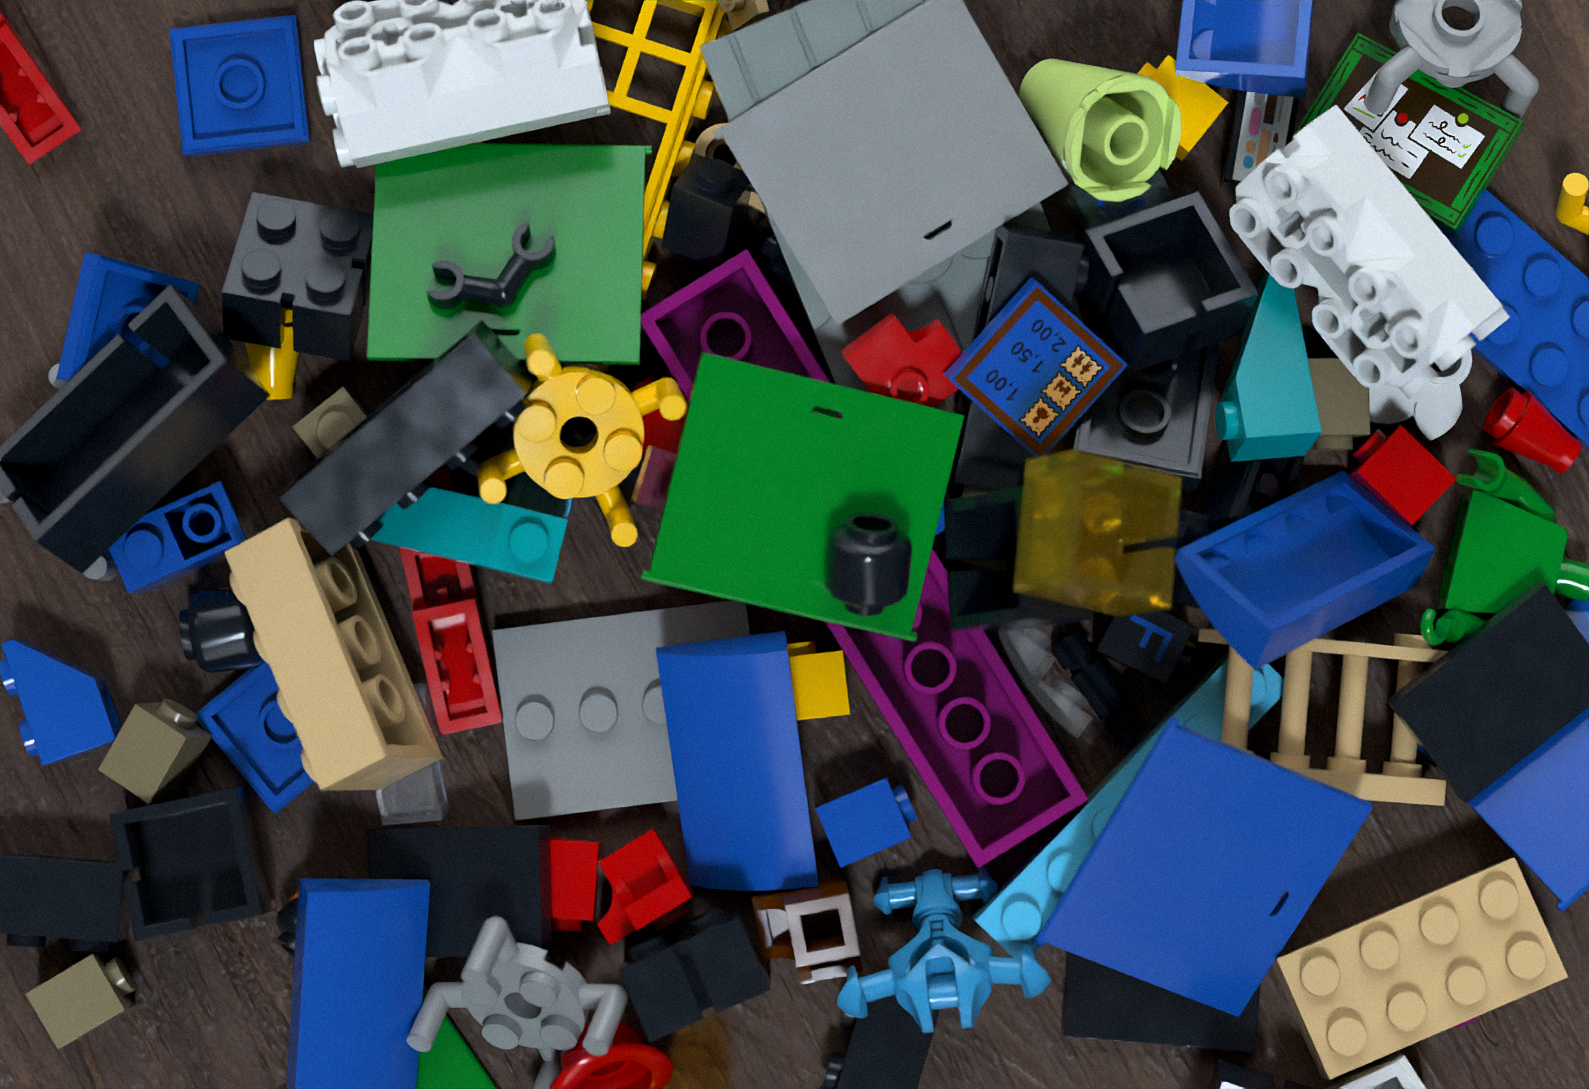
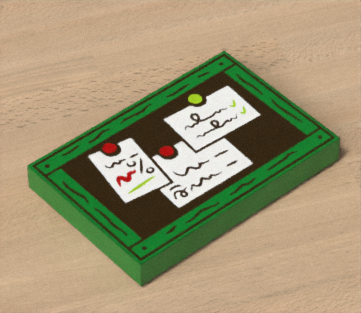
[1291,32,1524,235]

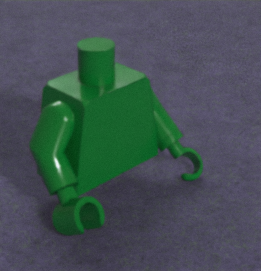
[1420,448,1589,645]

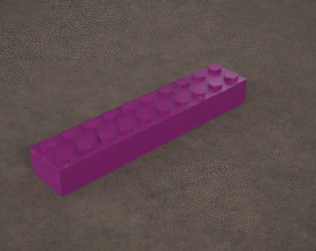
[641,249,1089,868]

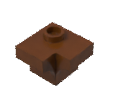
[751,875,863,984]

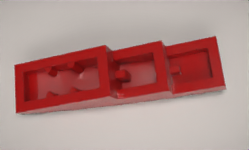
[0,9,82,165]
[399,465,503,736]

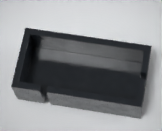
[0,285,270,574]

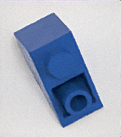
[109,481,248,595]
[0,639,122,766]

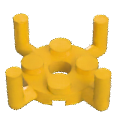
[477,333,686,547]

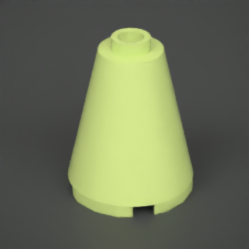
[1019,59,1182,202]

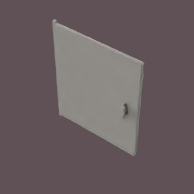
[713,0,1068,326]

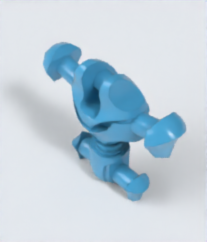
[837,865,1051,1033]

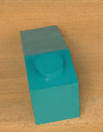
[1215,270,1322,462]
[370,487,568,585]

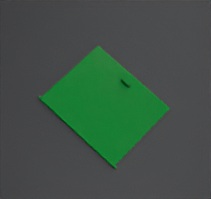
[367,143,652,365]
[640,352,964,642]

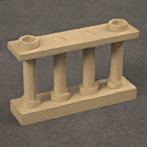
[1198,628,1448,806]

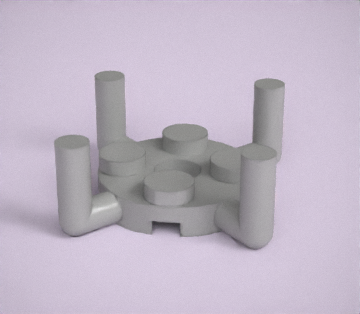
[1364,0,1539,120]
[407,916,628,1089]

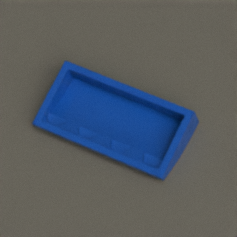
[1175,0,1315,98]
[1175,470,1436,670]
[656,631,818,891]
[286,878,430,1089]

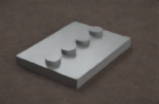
[492,600,750,820]

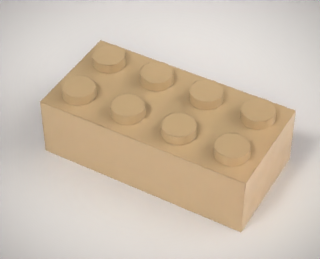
[224,518,443,790]
[1272,857,1568,1080]

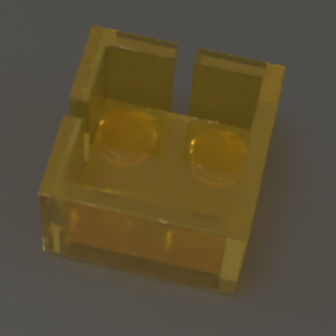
[1014,450,1182,616]

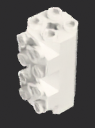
[314,0,611,168]
[1229,105,1510,399]

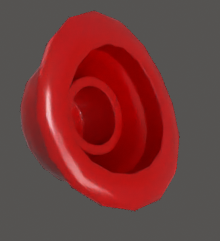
[550,1021,674,1089]

